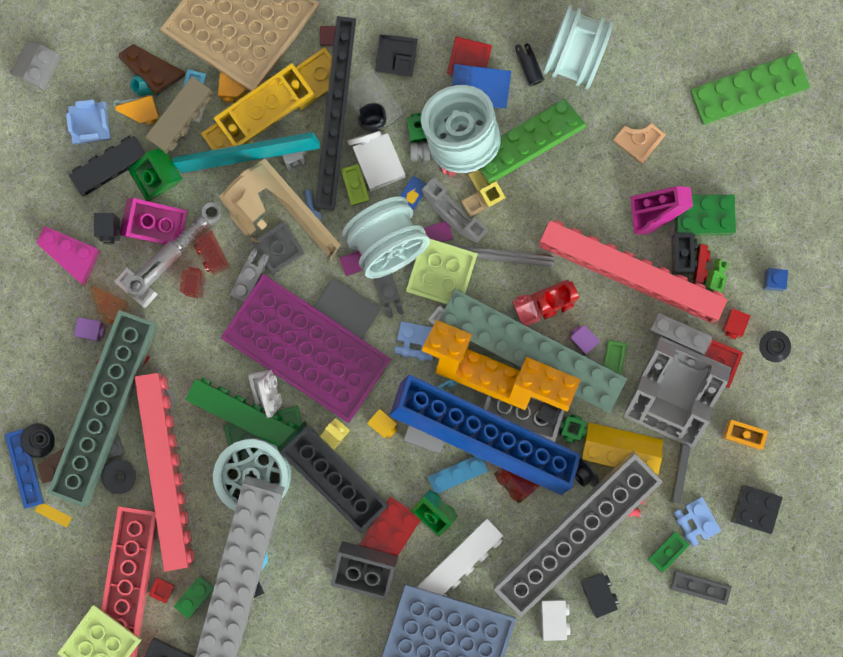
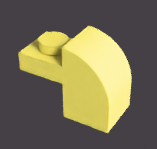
[468,170,506,207]
[320,418,350,450]

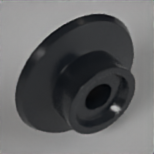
[759,331,791,363]
[20,423,55,458]
[575,458,599,487]
[101,459,136,494]

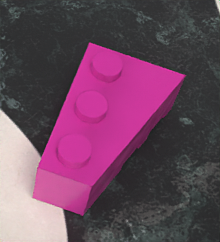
[630,186,693,235]
[36,226,101,286]

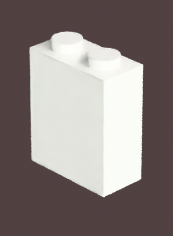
[353,132,405,192]

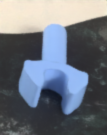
[304,190,322,221]

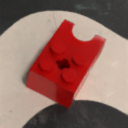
[531,279,579,320]

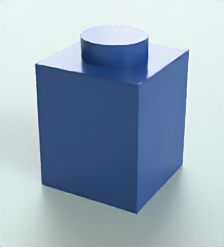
[763,268,788,291]

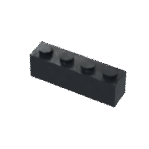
[69,136,145,197]

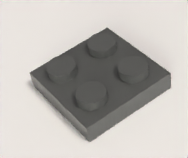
[252,221,305,274]

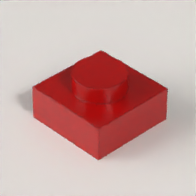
[149,577,175,604]

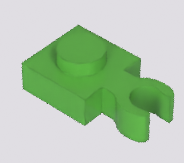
[705,259,728,293]

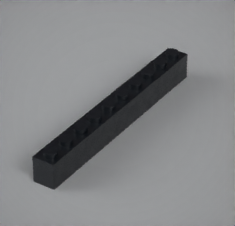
[315,16,356,211]

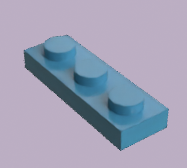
[428,456,488,494]

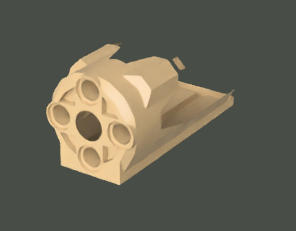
[219,159,340,260]

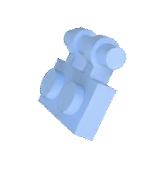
[395,321,433,361]
[673,497,721,547]

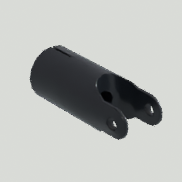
[515,43,545,87]

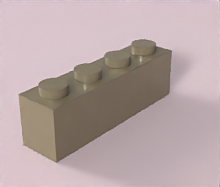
[146,76,213,154]

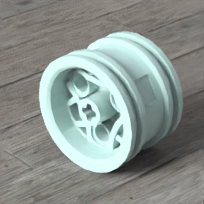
[213,438,291,511]

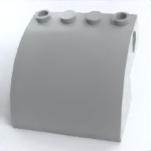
[623,336,731,448]

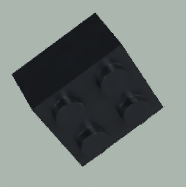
[731,485,783,534]

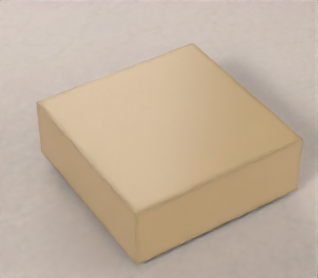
[461,192,486,218]

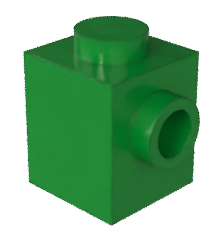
[407,113,427,143]

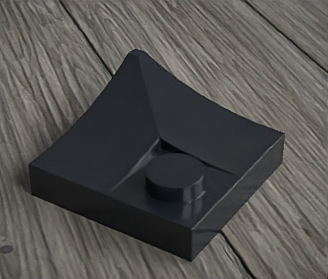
[375,35,418,77]

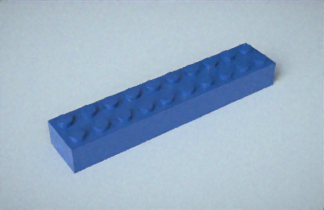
[389,374,581,495]

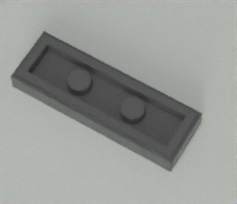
[670,445,690,504]
[670,570,732,605]

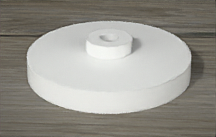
[347,131,381,145]

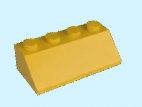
[580,422,663,475]

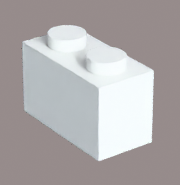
[541,599,570,641]

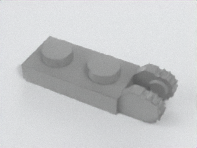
[230,248,269,302]

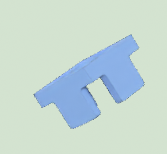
[66,100,111,145]

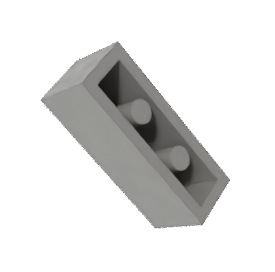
[650,313,712,356]

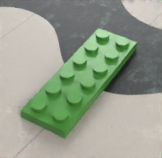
[690,52,810,125]
[478,99,586,184]

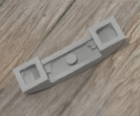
[422,177,489,243]

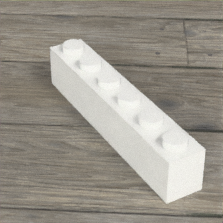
[417,518,503,596]

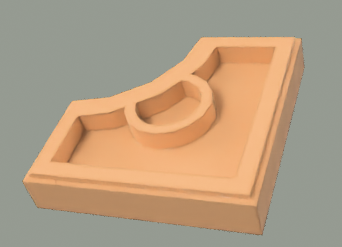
[612,123,666,164]

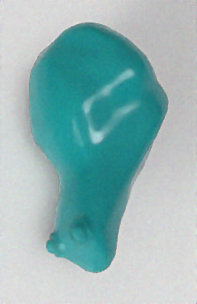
[130,75,160,96]

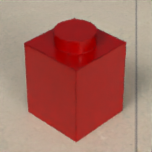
[722,308,751,340]

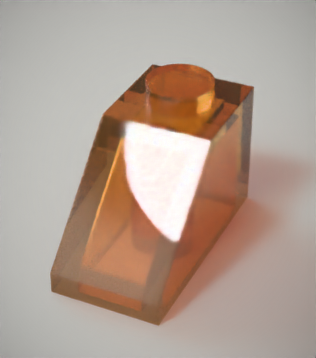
[90,285,129,325]

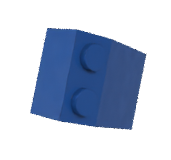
[452,64,511,109]

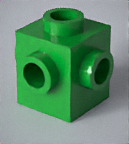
[559,414,587,443]

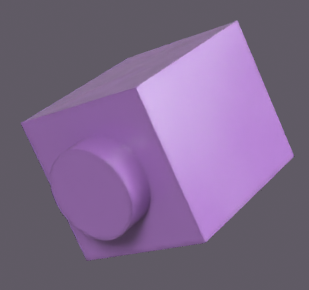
[74,317,106,342]
[569,325,600,355]

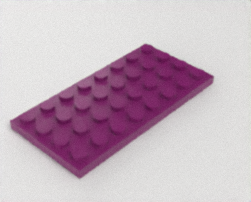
[220,274,391,423]

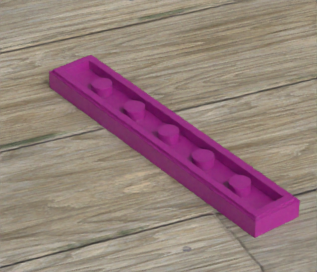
[340,221,454,276]

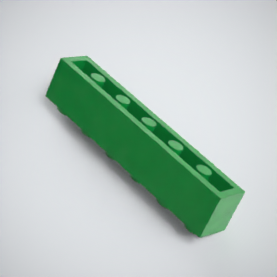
[185,377,298,447]

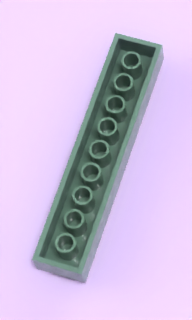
[439,288,627,413]
[47,310,159,507]

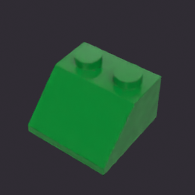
[128,148,183,201]
[410,490,458,537]

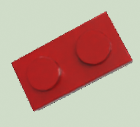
[693,244,710,284]

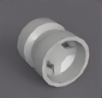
[411,142,430,161]

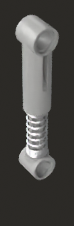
[125,202,221,297]

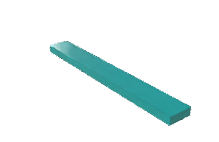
[173,132,320,173]

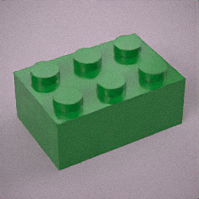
[675,194,736,236]

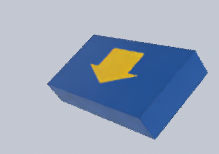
[400,175,427,210]

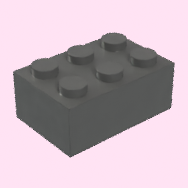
[330,541,398,601]

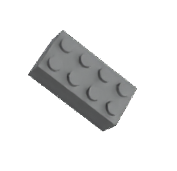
[483,395,565,442]

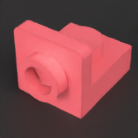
[512,294,540,326]

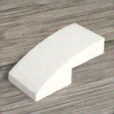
[114,268,158,308]

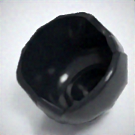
[358,103,387,132]

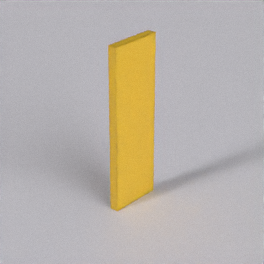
[35,503,72,528]

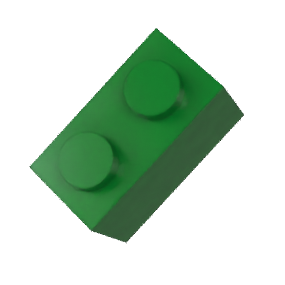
[173,575,214,619]

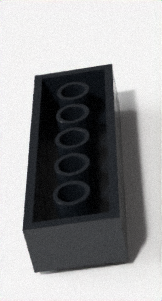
[277,421,389,533]

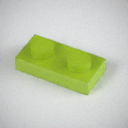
[341,164,370,206]

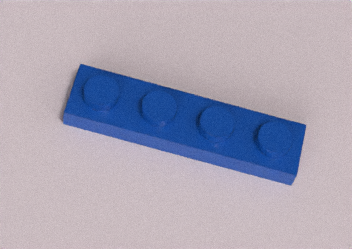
[4,429,44,509]

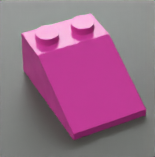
[119,198,188,245]

